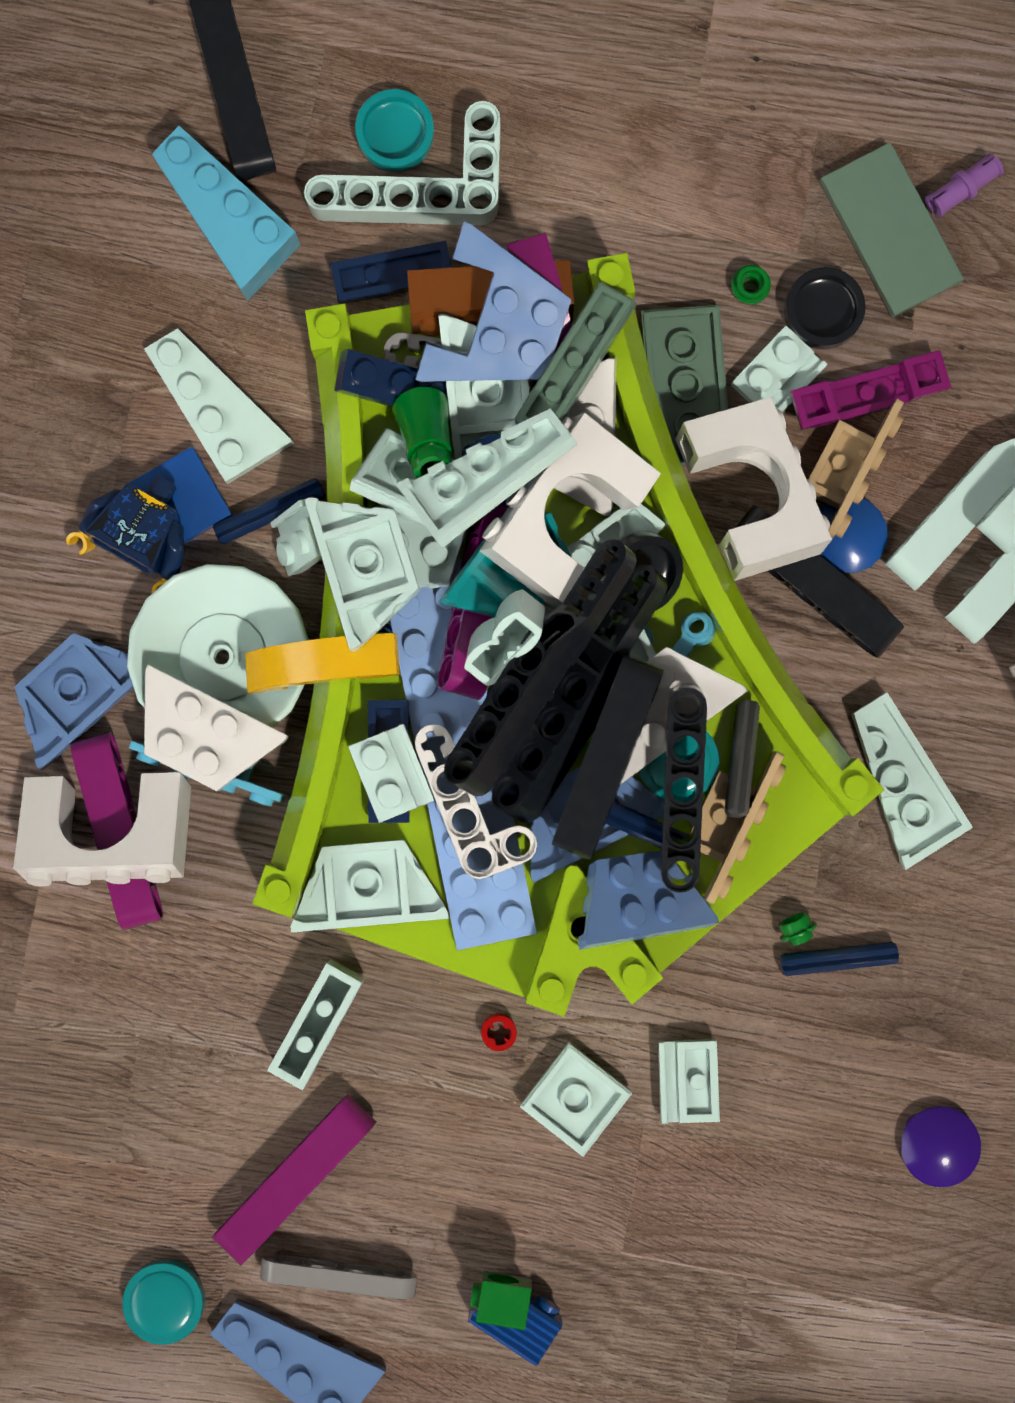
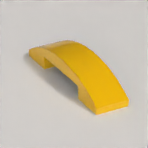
[245,633,400,694]

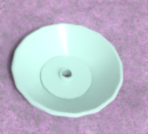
[127,564,309,728]

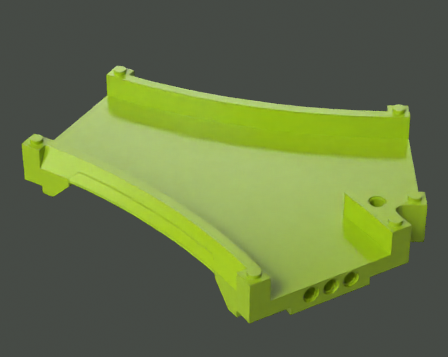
[252,253,884,1017]

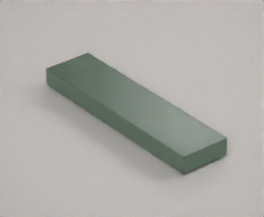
[514,282,636,424]

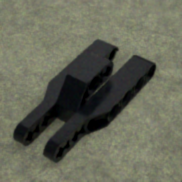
[444,539,667,823]

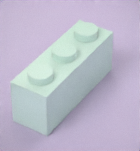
[267,959,365,1091]

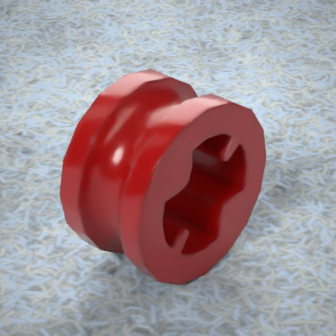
[481,1013,517,1051]

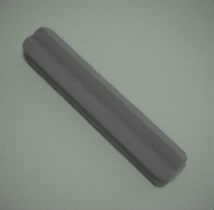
[724,700,760,818]

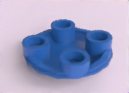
[819,499,888,573]

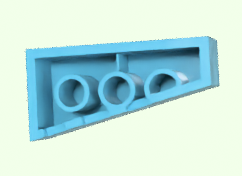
[152,126,301,301]

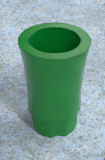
[392,387,452,479]

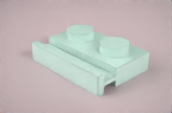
[731,326,828,413]
[270,497,322,576]
[348,724,435,823]
[658,1039,720,1124]

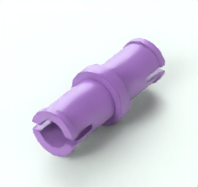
[925,153,1004,218]

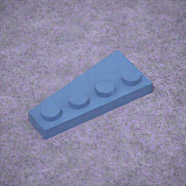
[210,1299,386,1403]

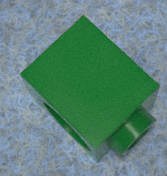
[470,1271,532,1330]

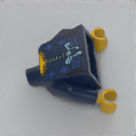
[66,476,185,593]

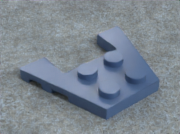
[415,220,572,382]

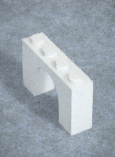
[675,397,832,581]
[479,413,661,609]
[13,772,191,886]

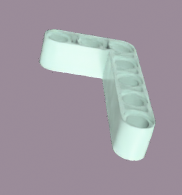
[304,101,501,225]

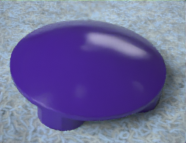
[901,1106,981,1187]

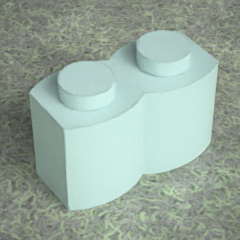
[464,589,545,686]

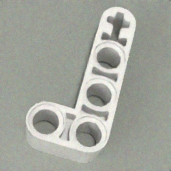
[415,724,537,879]

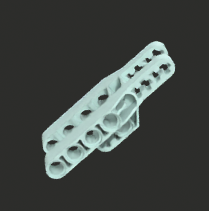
[885,438,1015,644]

